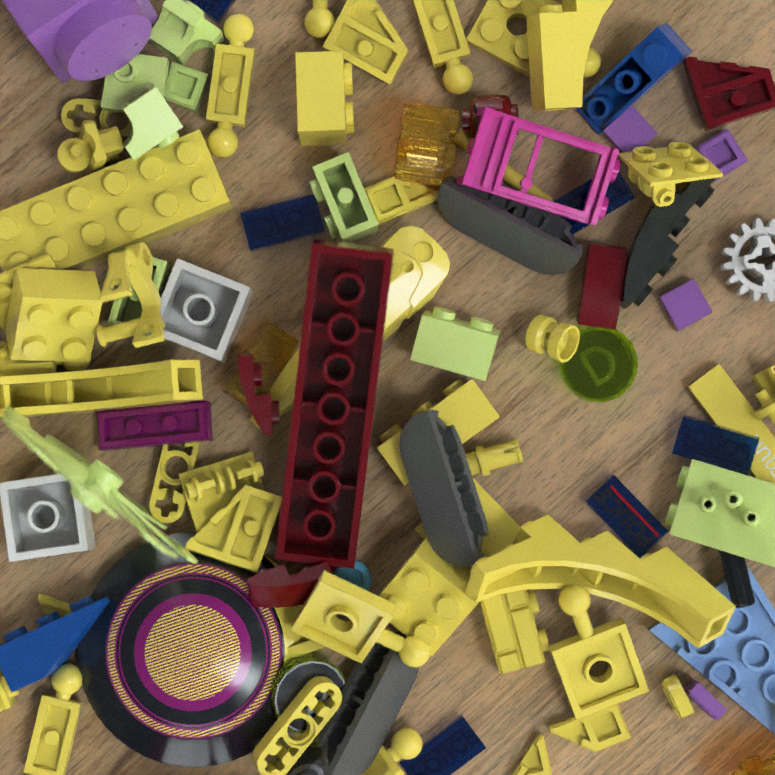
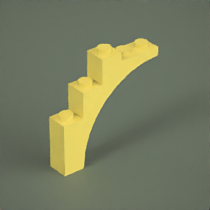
[526,0,614,112]
[0,360,203,420]
[465,515,736,648]

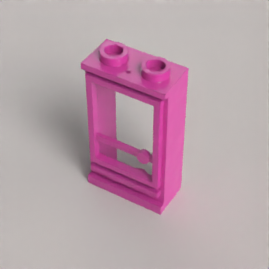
[455,107,621,226]

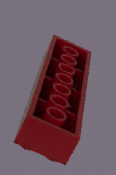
[275,239,394,569]

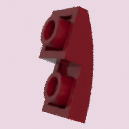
[576,242,628,330]
[237,353,280,435]
[247,562,333,608]

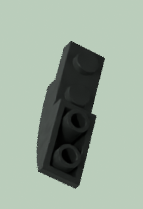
[620,178,715,309]

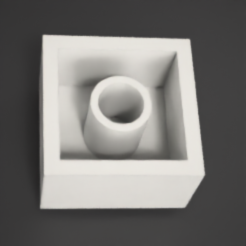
[149,258,254,364]
[0,474,96,562]

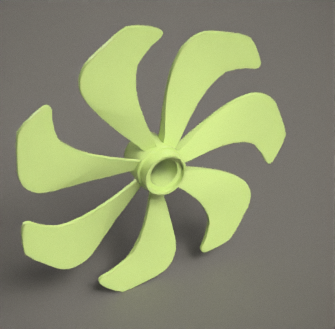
[2,407,198,564]

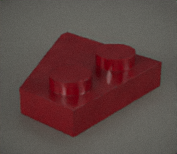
[682,56,775,131]

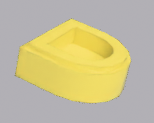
[661,674,695,718]

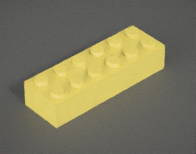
[0,129,233,272]

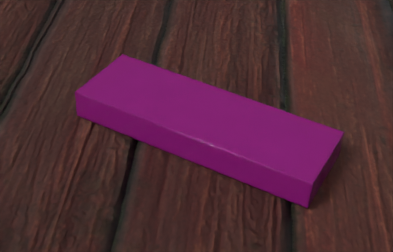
[97,400,213,451]

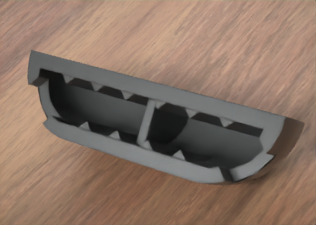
[438,175,583,275]
[400,410,488,567]
[318,631,419,775]

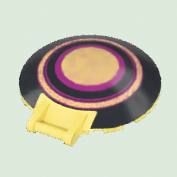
[77,532,337,767]

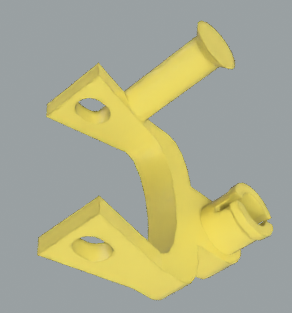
[96,242,165,348]

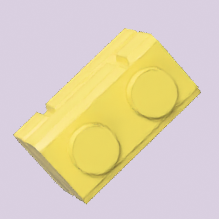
[480,590,550,674]

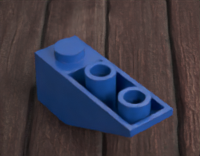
[576,23,693,135]
[0,595,109,693]

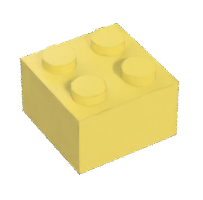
[295,51,354,146]
[5,268,102,362]
[378,536,479,657]

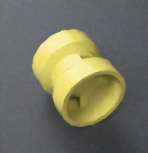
[525,314,580,363]

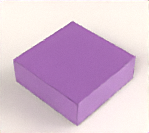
[602,105,658,153]
[694,128,748,182]
[658,279,712,332]
[683,678,727,720]

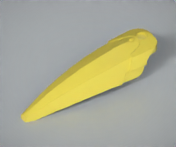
[249,225,450,429]

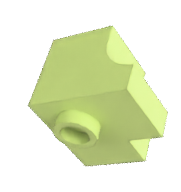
[149,0,225,65]
[101,54,169,114]
[121,83,183,160]

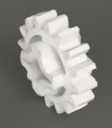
[720,218,775,303]

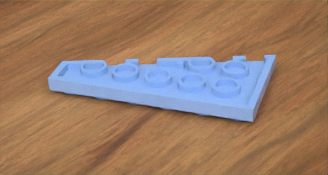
[647,567,775,735]

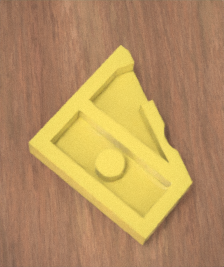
[323,0,410,85]
[185,485,282,573]

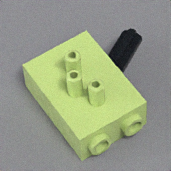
[665,459,775,608]

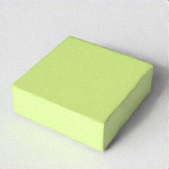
[164,62,209,113]

